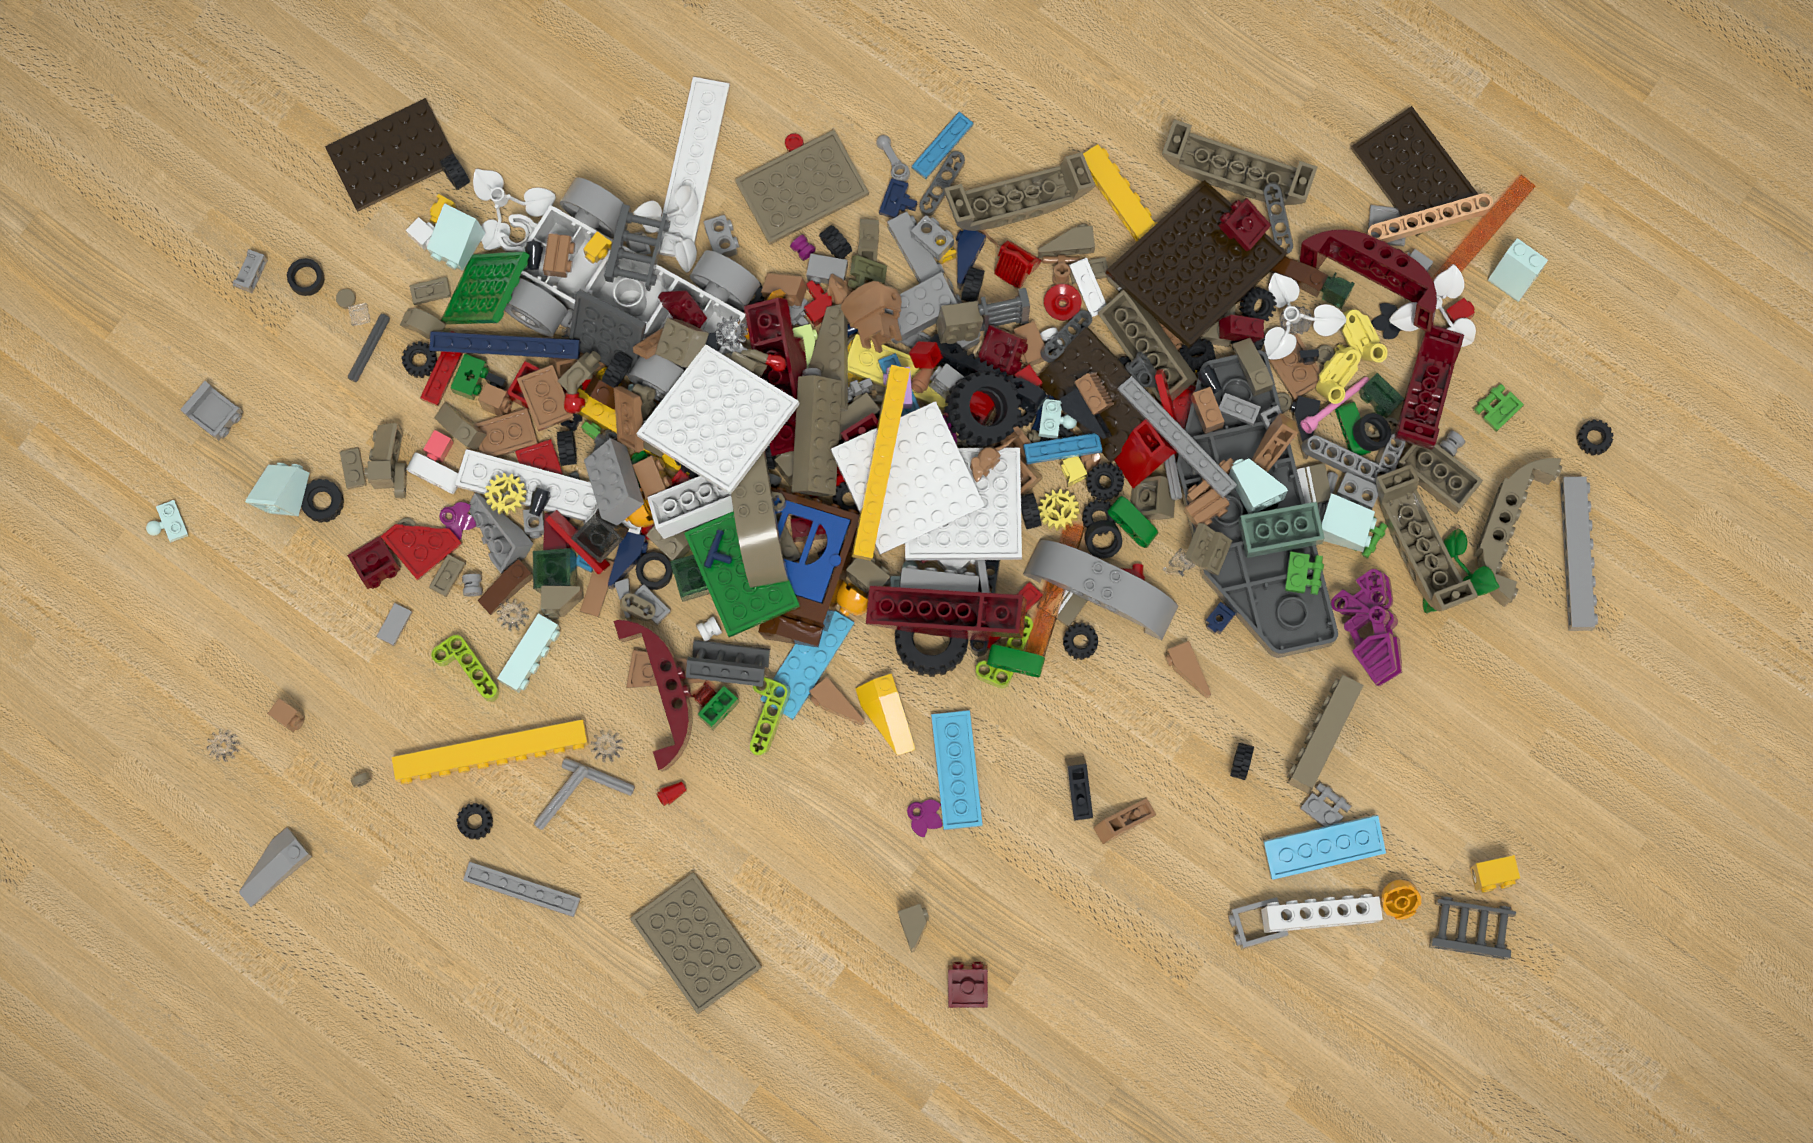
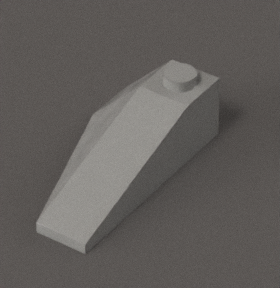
[469,493,533,574]
[239,827,312,908]

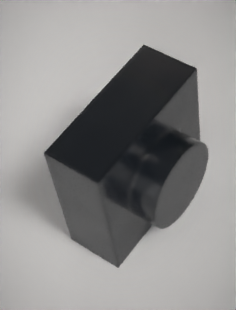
[1298,349,1319,365]
[485,372,508,391]

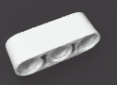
[406,452,458,494]

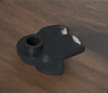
[1371,303,1403,340]

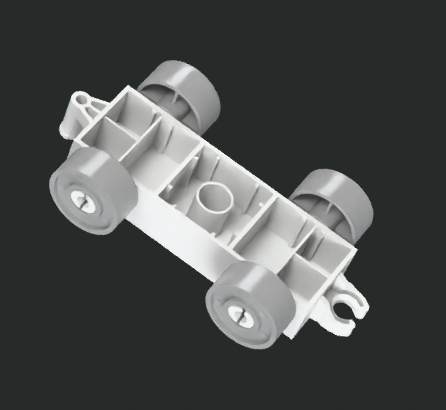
[497,177,760,402]

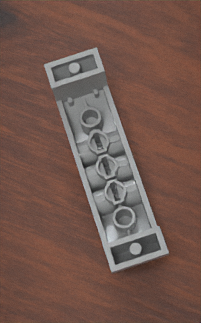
[1023,540,1178,641]

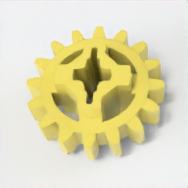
[485,473,527,515]
[1038,489,1080,531]

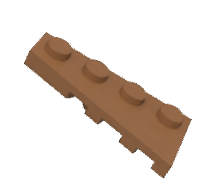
[626,650,706,688]

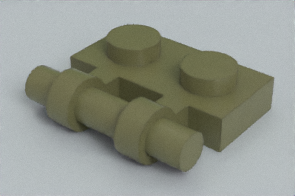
[848,255,887,290]

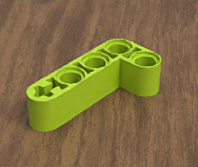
[975,616,1033,689]
[431,635,499,702]
[750,676,791,755]

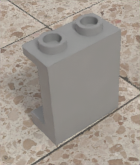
[180,381,243,441]

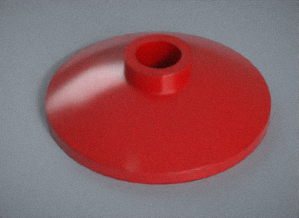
[1044,284,1082,321]

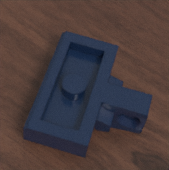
[879,179,918,219]

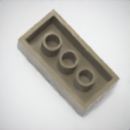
[1396,444,1483,514]

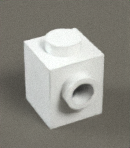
[406,217,435,251]

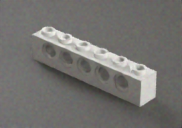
[1261,894,1383,933]

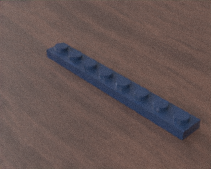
[429,332,580,360]

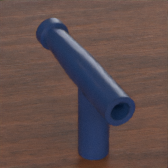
[704,530,733,568]

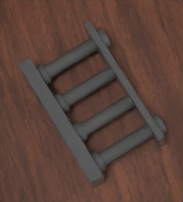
[604,204,671,291]
[978,288,1030,337]
[686,640,770,687]
[1429,896,1516,960]

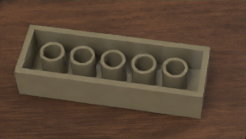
[1098,290,1198,403]
[792,375,842,496]
[774,392,880,486]
[1287,675,1364,794]

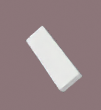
[1069,258,1106,317]

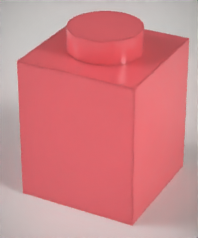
[423,430,453,463]

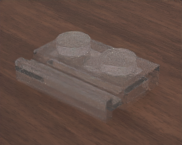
[1163,548,1195,577]

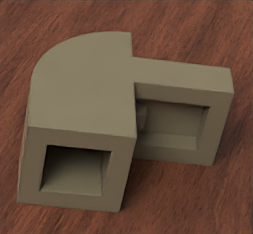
[858,219,879,262]
[400,308,446,339]

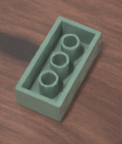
[1238,502,1325,558]

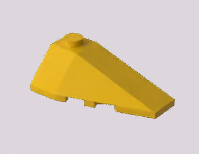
[855,673,916,756]

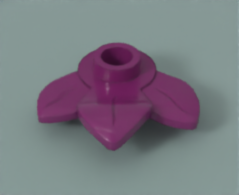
[439,502,476,540]
[907,799,943,838]

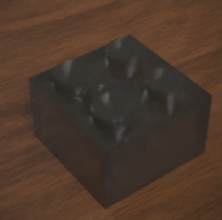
[571,507,629,563]

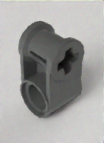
[1125,352,1157,388]

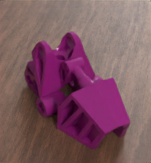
[1331,569,1403,686]

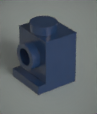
[1205,602,1236,635]

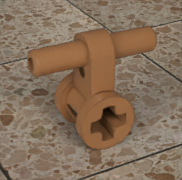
[1042,254,1080,285]

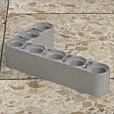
[1301,434,1405,484]

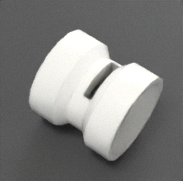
[1040,327,1064,353]
[696,617,722,641]

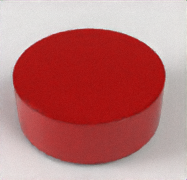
[785,133,804,152]

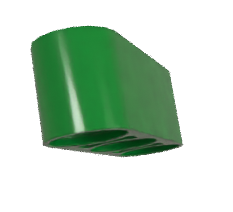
[1335,402,1371,456]
[1108,496,1159,548]
[986,645,1045,678]

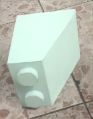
[427,204,485,271]
[1488,238,1548,302]
[1229,459,1288,514]
[245,463,309,516]
[1322,494,1377,552]

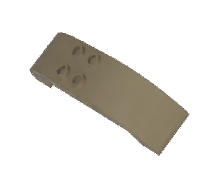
[1162,119,1318,205]
[943,152,1096,231]
[731,449,789,588]
[1376,464,1478,611]

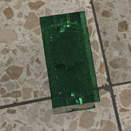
[1321,272,1355,310]
[1359,373,1404,418]

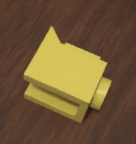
[1061,456,1087,487]

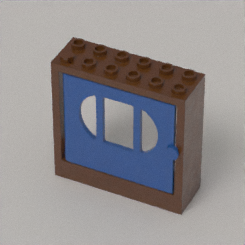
[771,487,860,632]

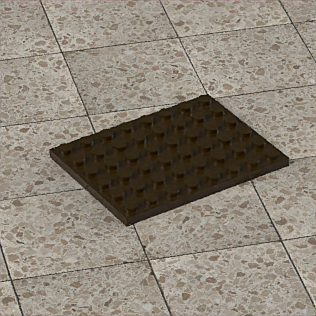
[1105,180,1288,348]

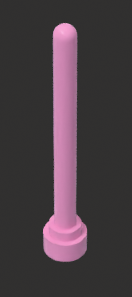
[1300,377,1370,433]

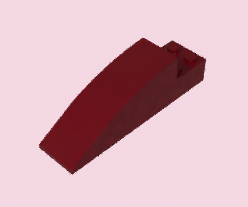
[744,298,807,456]
[865,586,1027,641]

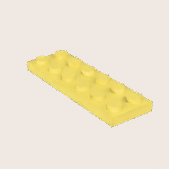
[848,334,948,410]

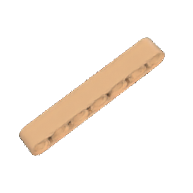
[1367,193,1493,243]

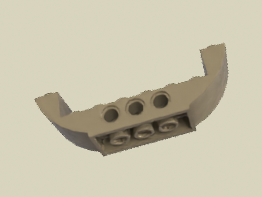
[1474,458,1562,607]

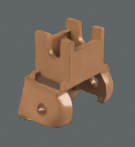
[841,281,902,353]

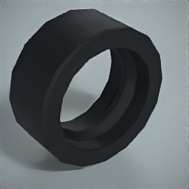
[287,258,324,296]
[1353,413,1391,452]
[1084,520,1123,559]
[636,552,673,590]

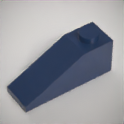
[956,230,986,290]
[608,531,649,590]

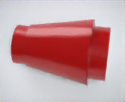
[656,781,687,806]

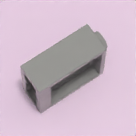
[1228,897,1288,950]

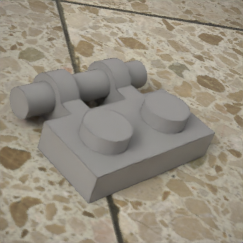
[1300,782,1351,827]

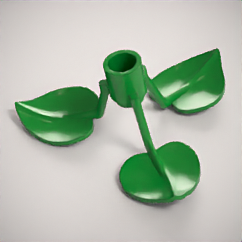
[1423,528,1500,614]

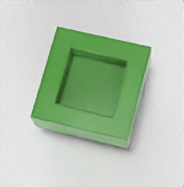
[581,421,601,440]

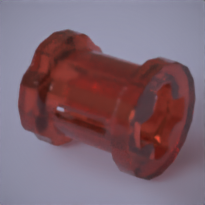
[692,682,717,708]

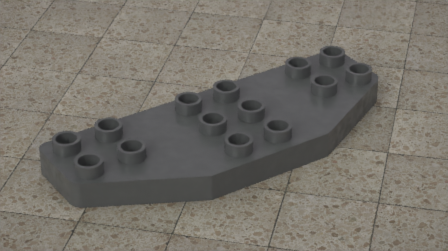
[1176,350,1338,658]

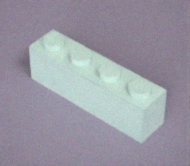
[497,613,560,693]

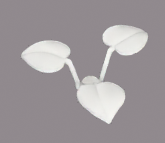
[473,169,556,250]
[633,185,698,272]
[1389,264,1476,347]
[1264,273,1347,360]

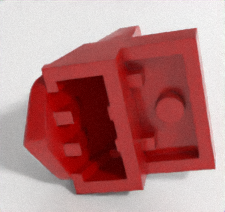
[994,240,1042,289]

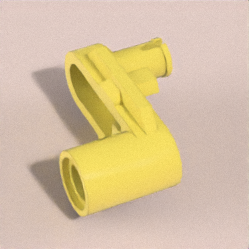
[1342,310,1388,362]
[1316,344,1361,404]

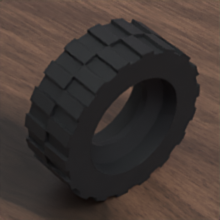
[301,479,344,523]

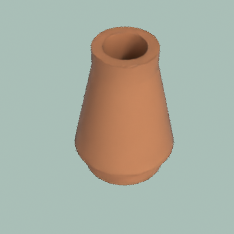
[911,368,934,393]

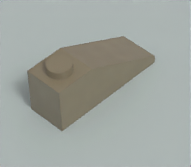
[1038,224,1095,258]
[1232,338,1274,397]
[434,403,487,450]

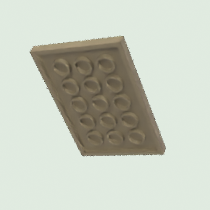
[735,130,869,245]
[629,872,762,1014]

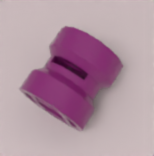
[790,235,816,261]

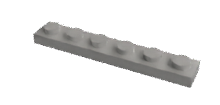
[463,862,581,917]

